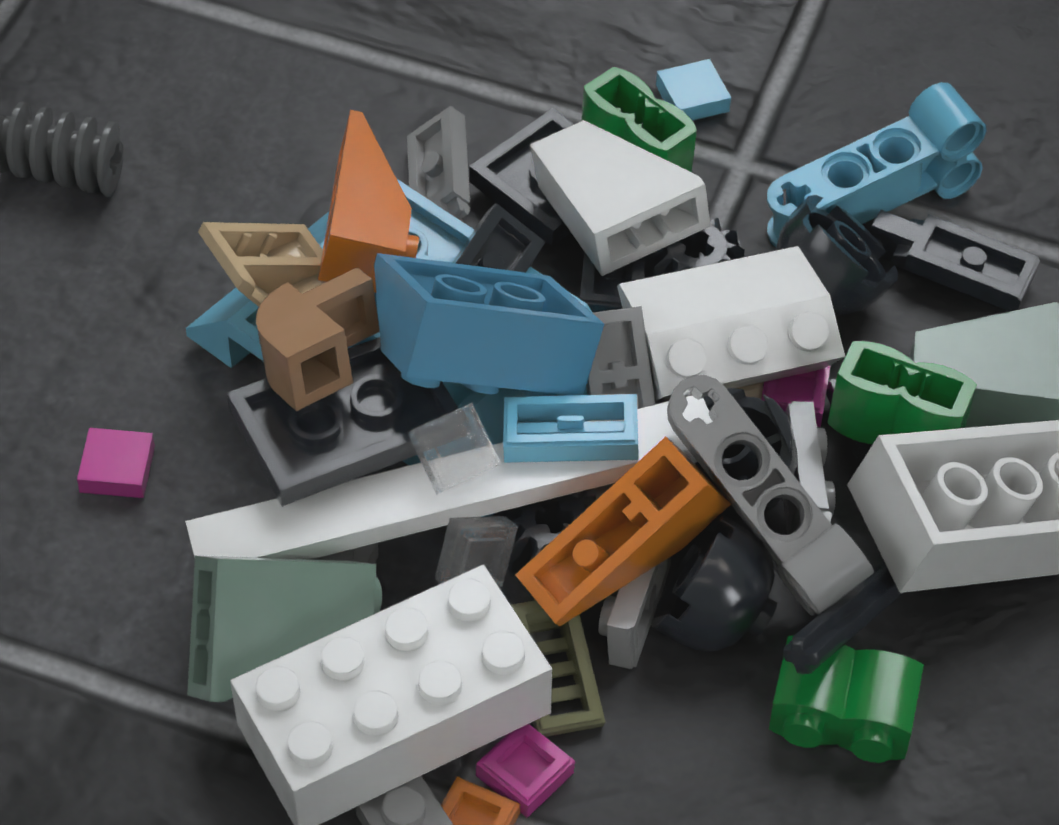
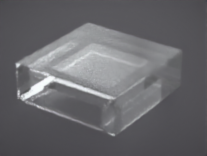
[408,403,501,494]
[435,516,518,587]

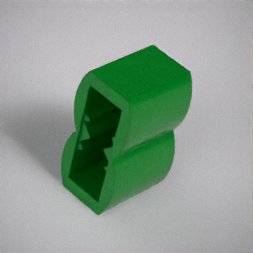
[581,67,697,172]
[827,341,977,444]
[769,635,924,763]

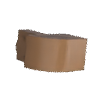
[256,267,380,411]

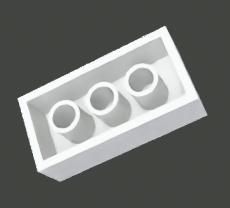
[847,420,1059,593]
[230,564,552,825]

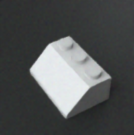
[617,246,845,405]

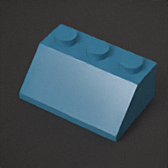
[374,253,605,396]

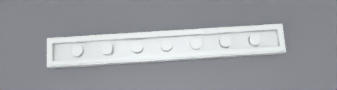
[185,396,713,560]

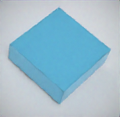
[656,59,731,120]

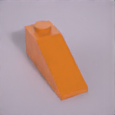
[318,109,419,293]
[515,436,731,626]

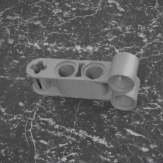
[667,375,874,616]

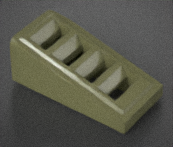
[511,600,606,737]

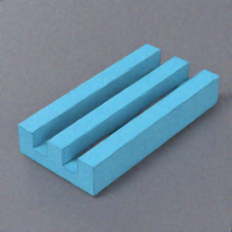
[503,394,639,463]

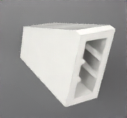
[530,120,711,276]

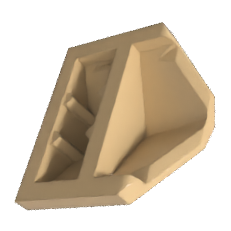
[198,222,325,307]

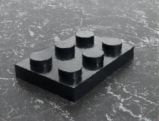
[227,337,466,506]

